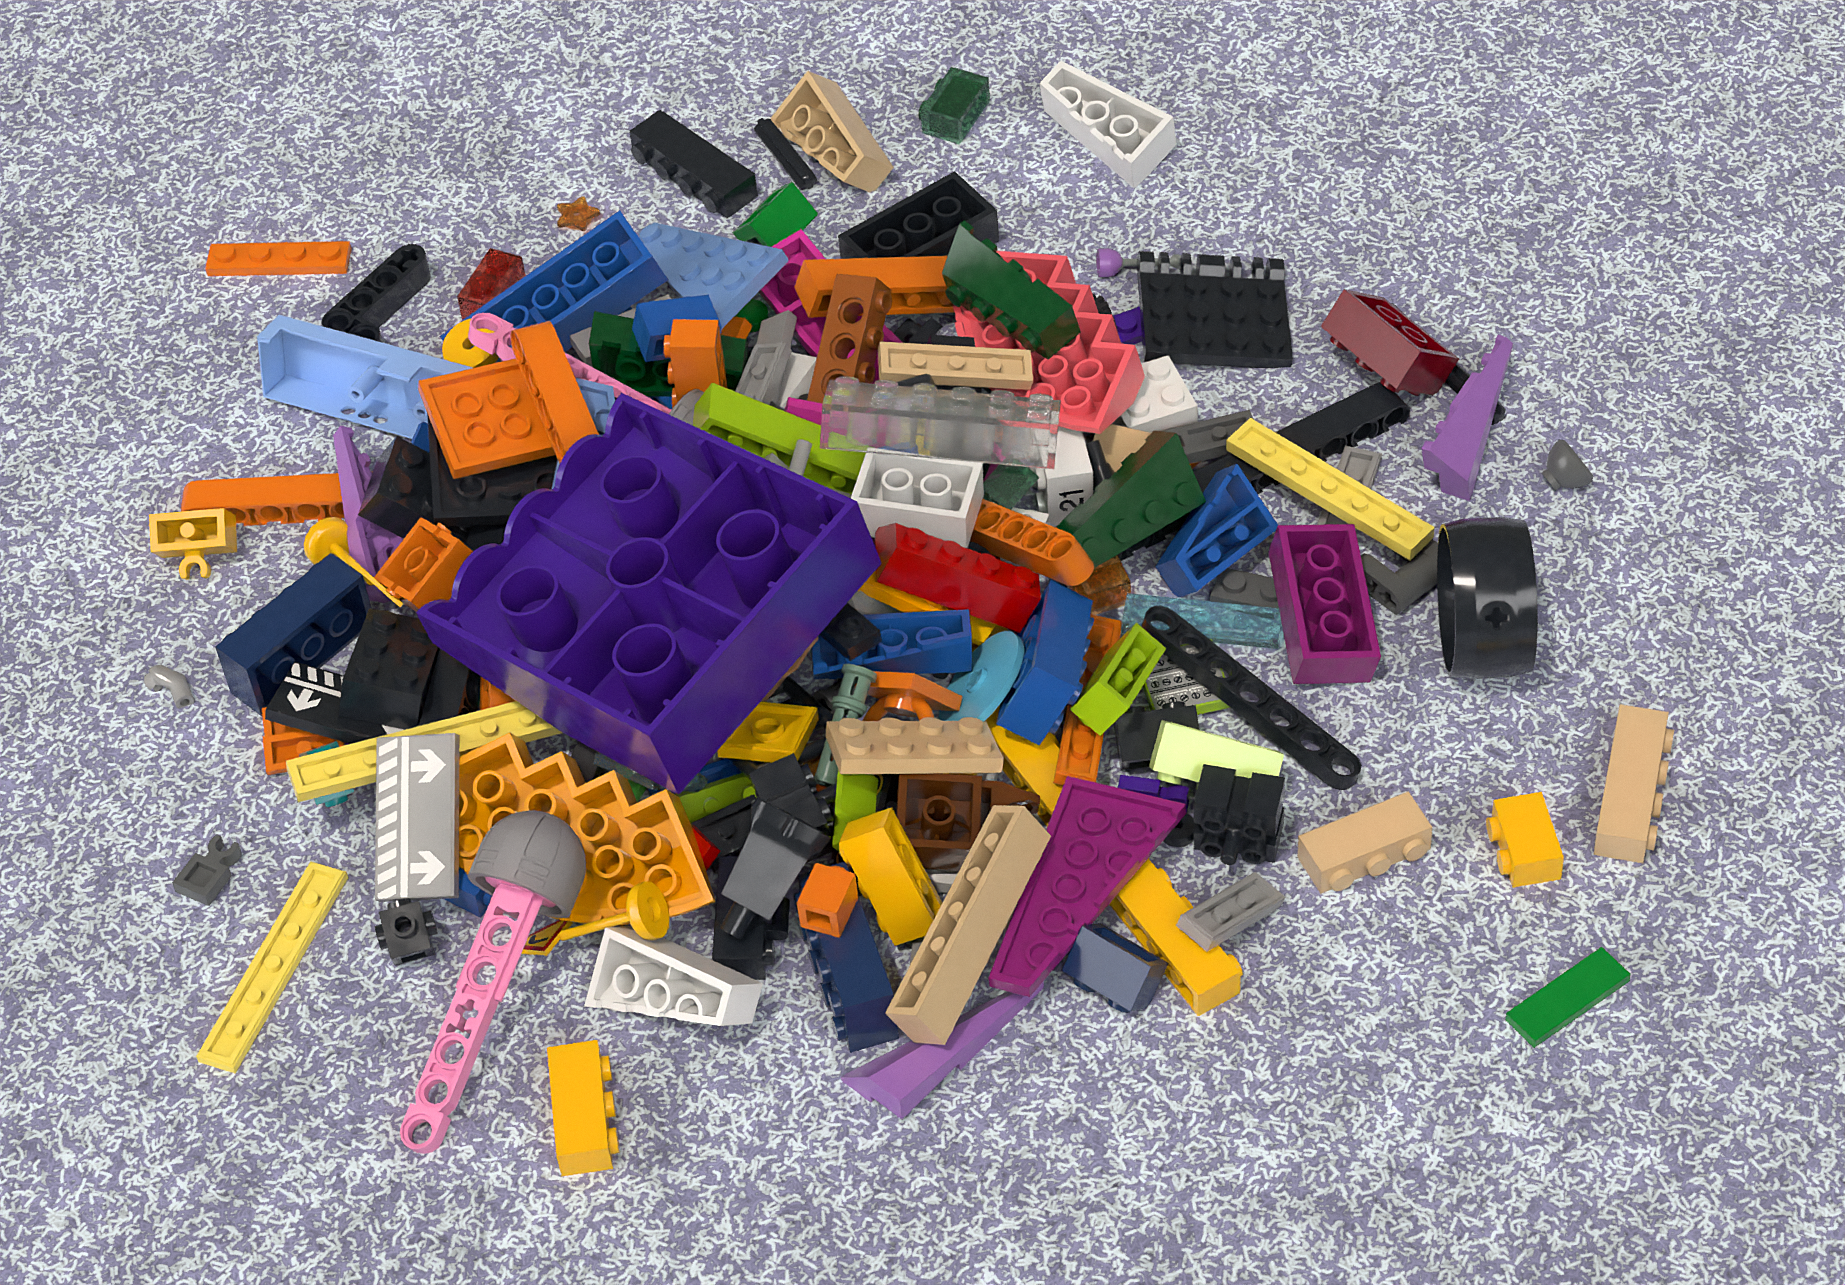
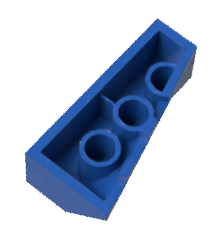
[811,609,972,679]

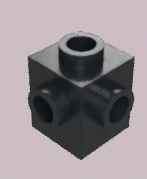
[375,898,438,966]

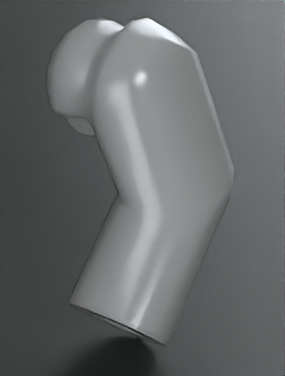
[144,665,195,709]

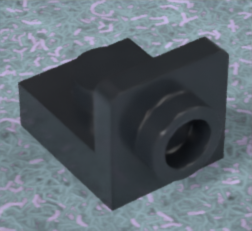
[894,317,943,344]

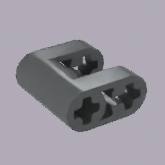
[1361,539,1452,615]

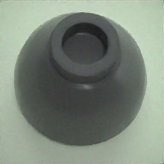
[1542,439,1593,491]

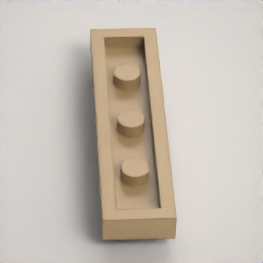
[878,342,1033,390]

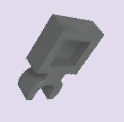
[172,834,242,906]

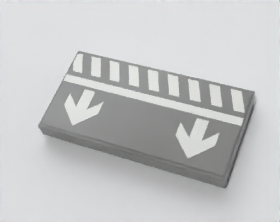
[375,733,459,902]

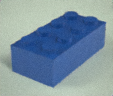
[997,580,1094,745]

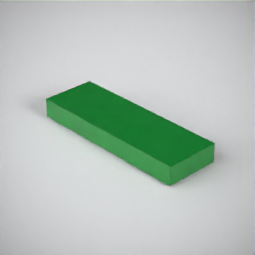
[1505,947,1631,1048]

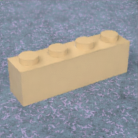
[1593,704,1674,863]

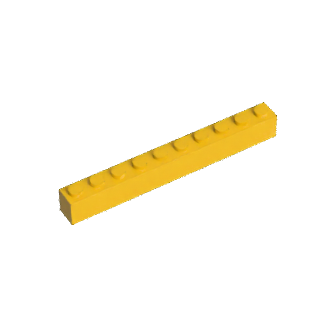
[985,703,1243,1016]

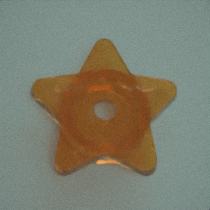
[557,196,601,231]

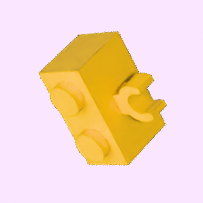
[149,508,237,580]

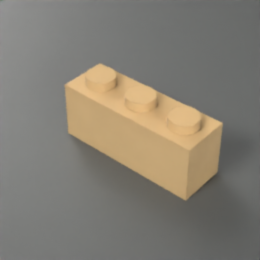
[1297,791,1432,894]

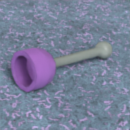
[1096,248,1181,278]

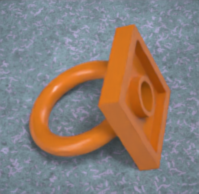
[854,671,962,721]

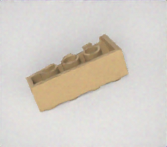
[770,70,894,192]

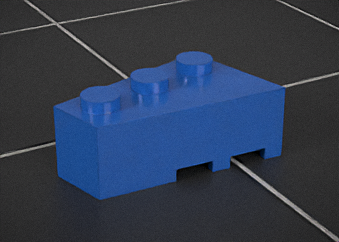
[1155,464,1278,598]

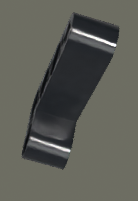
[321,244,431,343]

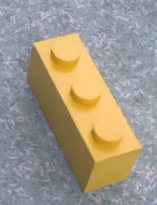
[839,807,942,946]
[547,1040,620,1177]

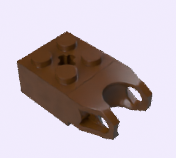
[896,773,1040,871]

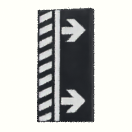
[265,661,403,744]

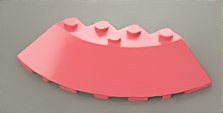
[953,251,1145,434]

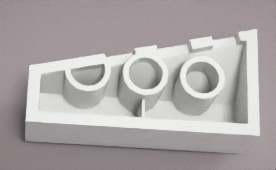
[584,926,763,1026]

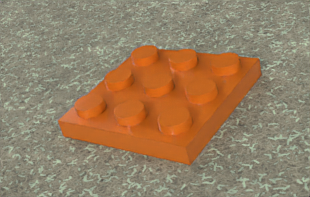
[418,358,556,479]

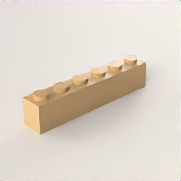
[885,805,1051,1045]

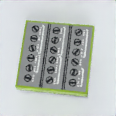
[1143,639,1231,715]

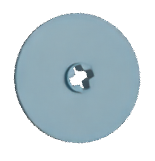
[939,631,1024,722]

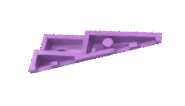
[1422,335,1513,501]
[333,425,403,603]
[841,981,1044,1119]

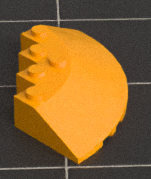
[459,732,716,926]

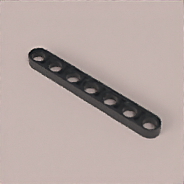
[1141,606,1362,790]

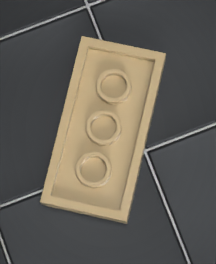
[825,717,1004,774]

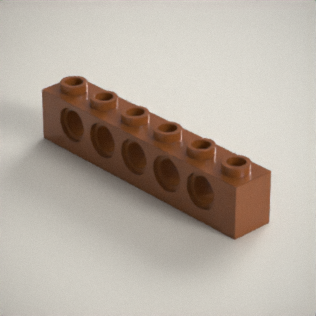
[807,274,892,403]

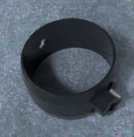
[1437,517,1538,679]

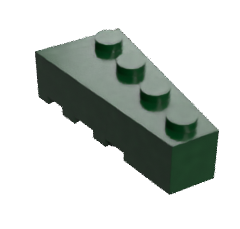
[589,311,748,397]
[1056,430,1206,568]

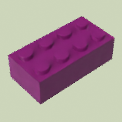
[1268,524,1381,684]

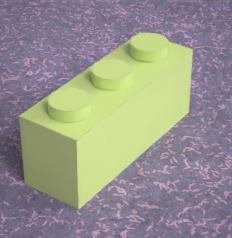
[1149,720,1284,789]

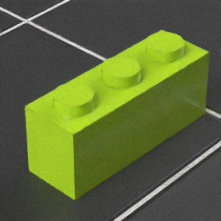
[1070,623,1166,736]

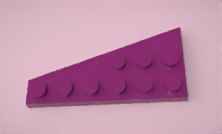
[988,776,1186,997]

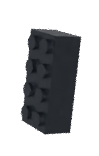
[838,171,999,259]

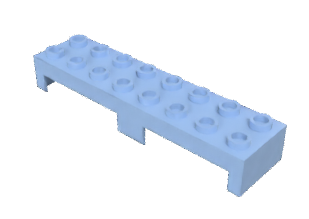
[257,315,473,439]

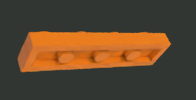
[205,241,352,276]

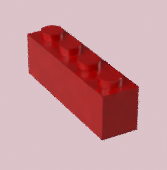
[875,523,1041,633]

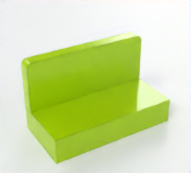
[832,770,878,853]

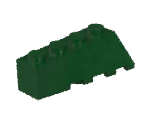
[942,220,1081,360]

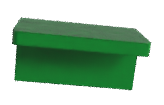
[733,182,818,247]

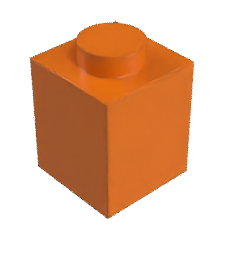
[797,863,858,938]

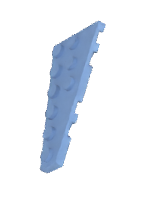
[639,222,789,328]

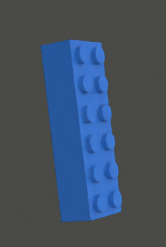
[440,210,668,363]

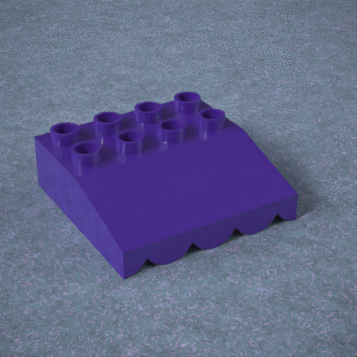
[416,393,881,795]

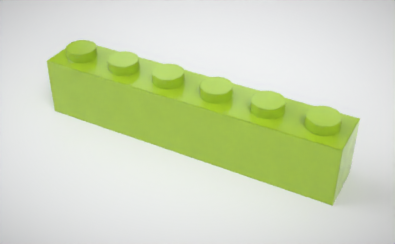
[693,383,874,494]

